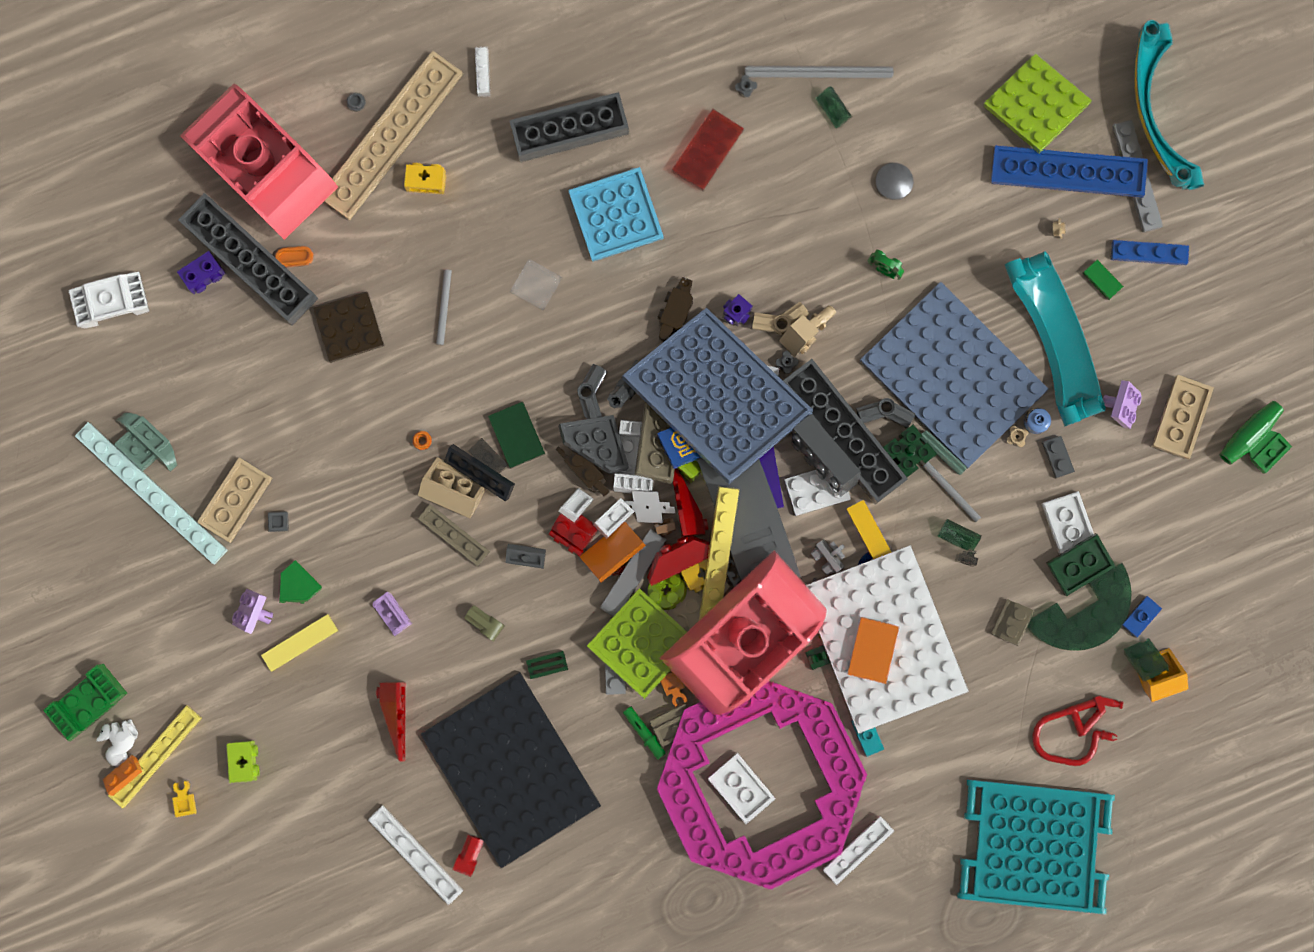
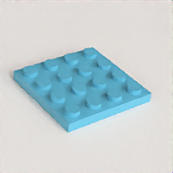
[569,167,664,262]

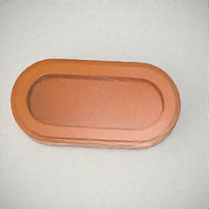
[275,246,314,267]

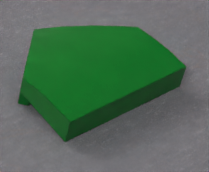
[279,560,322,604]

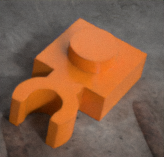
[661,672,687,707]

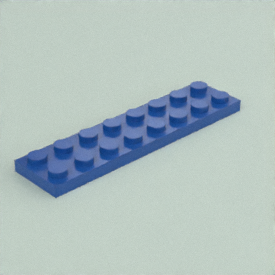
[991,145,1148,198]

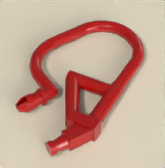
[1032,695,1123,766]

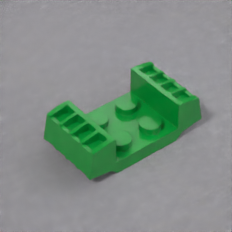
[43,664,127,742]

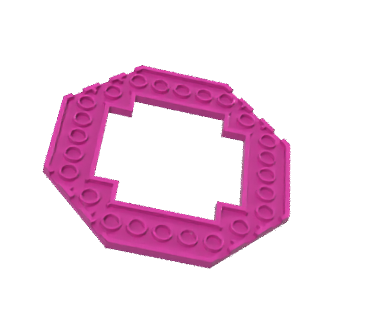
[657,681,867,890]

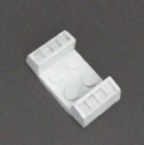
[69,272,149,328]
[614,420,653,493]

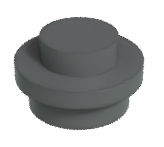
[347,93,366,112]

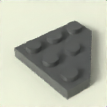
[558,415,629,474]

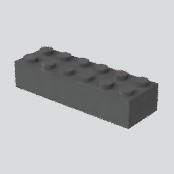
[509,92,629,162]

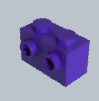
[177,251,226,294]

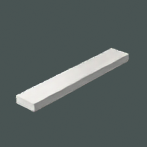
[368,805,464,905]

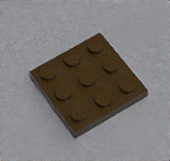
[313,292,385,363]

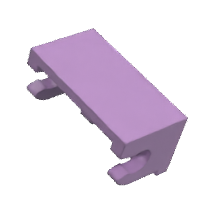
[373,592,412,636]

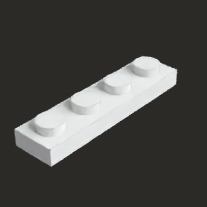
[823,816,894,885]

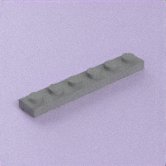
[1112,120,1163,233]

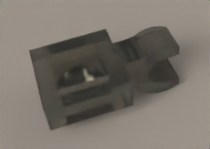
[955,549,979,567]

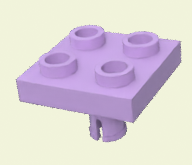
[1103,380,1142,429]
[232,588,273,634]

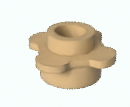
[1053,218,1066,239]
[1007,426,1028,447]

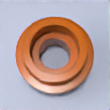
[412,431,432,450]

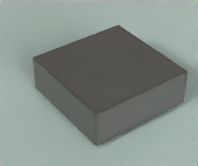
[268,512,289,532]

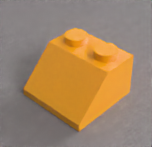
[1133,648,1188,702]

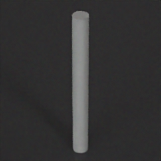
[436,270,452,345]
[923,462,981,523]

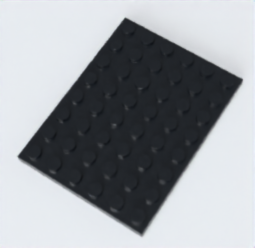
[420,672,601,869]

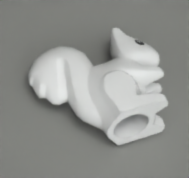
[97,720,138,766]

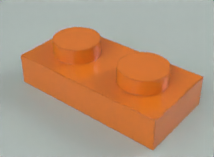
[102,755,142,796]

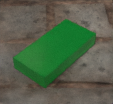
[1082,259,1124,300]

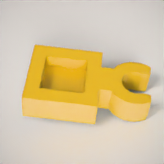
[172,781,197,817]

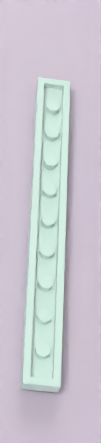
[75,422,228,564]

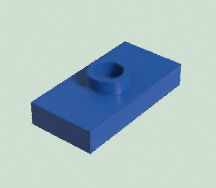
[1121,596,1162,638]

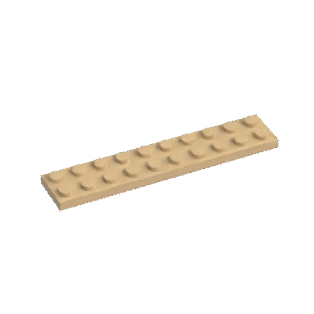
[324,51,463,221]

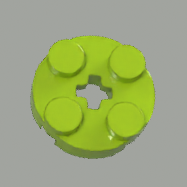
[648,574,687,610]

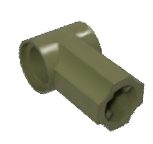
[464,605,505,642]

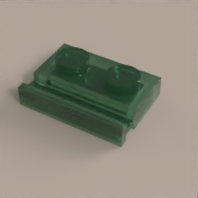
[1124,638,1169,682]

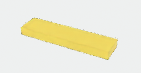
[261,614,339,672]

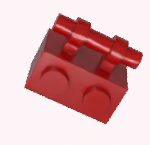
[548,514,598,557]

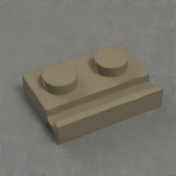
[991,599,1034,646]
[649,704,687,747]

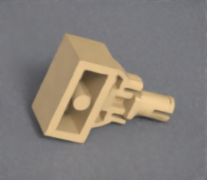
[779,305,836,357]

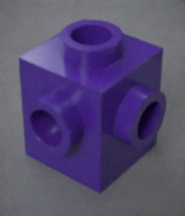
[723,294,753,326]

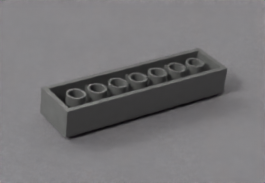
[178,193,319,326]
[783,359,908,505]

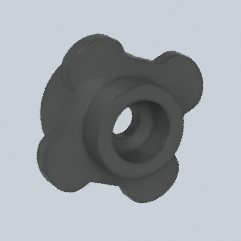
[735,75,757,97]
[776,351,798,374]

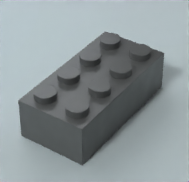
[791,414,861,497]

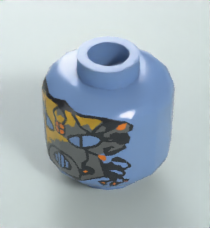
[1024,408,1051,434]

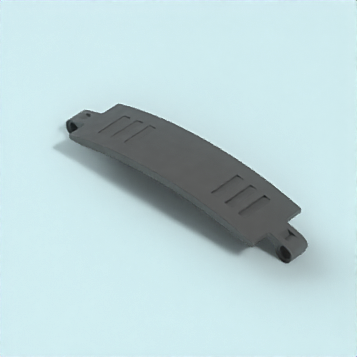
[697,457,801,582]

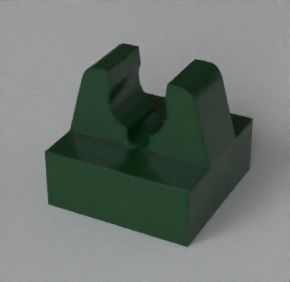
[805,645,830,670]

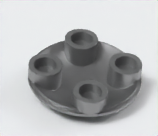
[876,163,913,200]

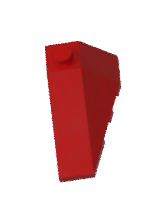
[673,468,708,537]
[376,682,406,762]

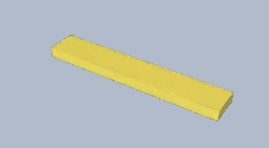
[108,705,202,808]

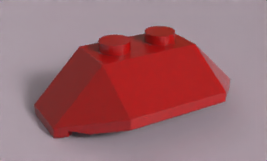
[647,536,710,586]

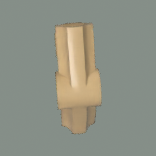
[752,302,809,335]

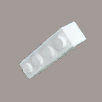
[475,47,490,97]

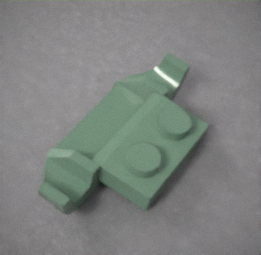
[114,413,177,472]

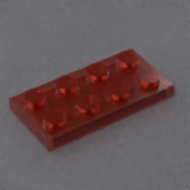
[672,109,744,192]

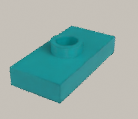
[851,720,884,757]

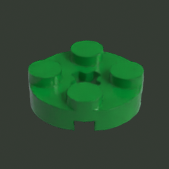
[867,249,904,280]

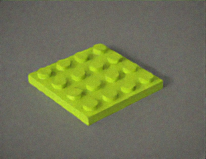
[984,53,1092,153]
[587,588,687,699]

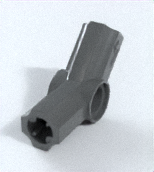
[607,360,640,409]
[577,364,607,419]
[856,398,915,428]

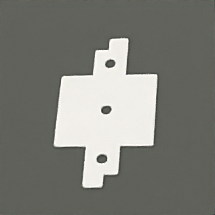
[625,491,675,523]

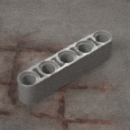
[600,529,667,617]

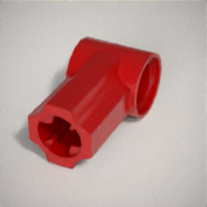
[453,834,484,877]

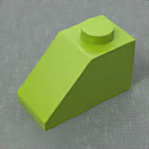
[677,459,701,483]

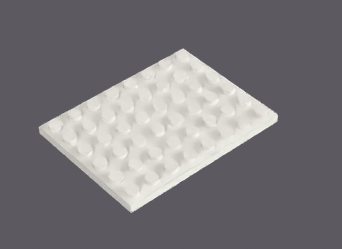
[806,545,969,733]

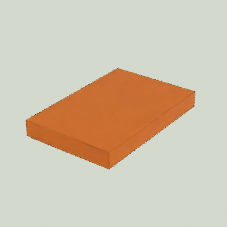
[580,522,646,582]
[848,617,899,684]

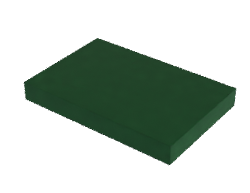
[488,401,545,469]
[1046,533,1116,596]

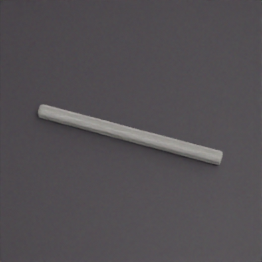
[745,66,893,78]

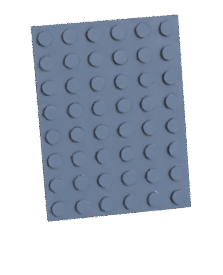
[860,282,1048,469]
[622,308,813,484]

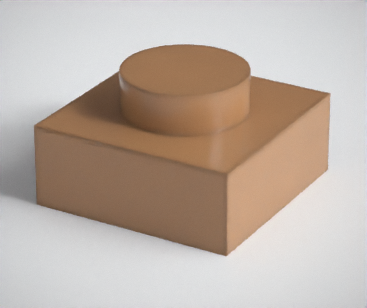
[654,518,676,535]

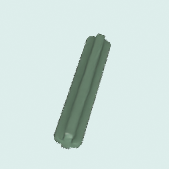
[920,430,966,475]

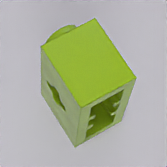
[227,741,260,783]

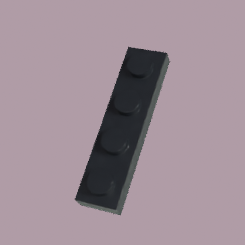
[444,444,515,501]

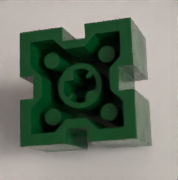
[883,424,937,477]

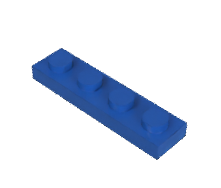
[1111,240,1189,266]

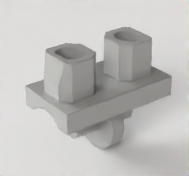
[811,539,845,575]

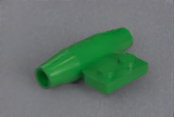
[1219,401,1292,474]

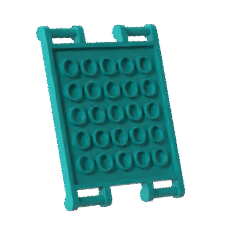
[957,779,1115,914]

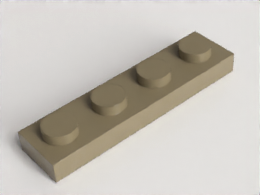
[418,504,490,567]

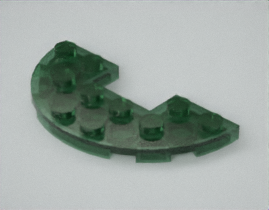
[1027,563,1132,651]

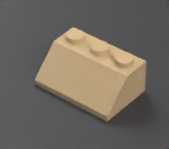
[418,457,485,518]

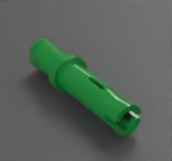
[623,706,666,760]

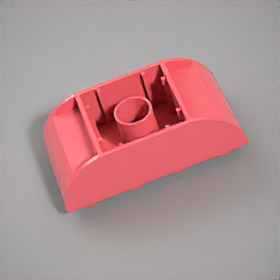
[180,83,338,240]
[660,551,826,715]

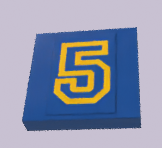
[657,428,701,469]

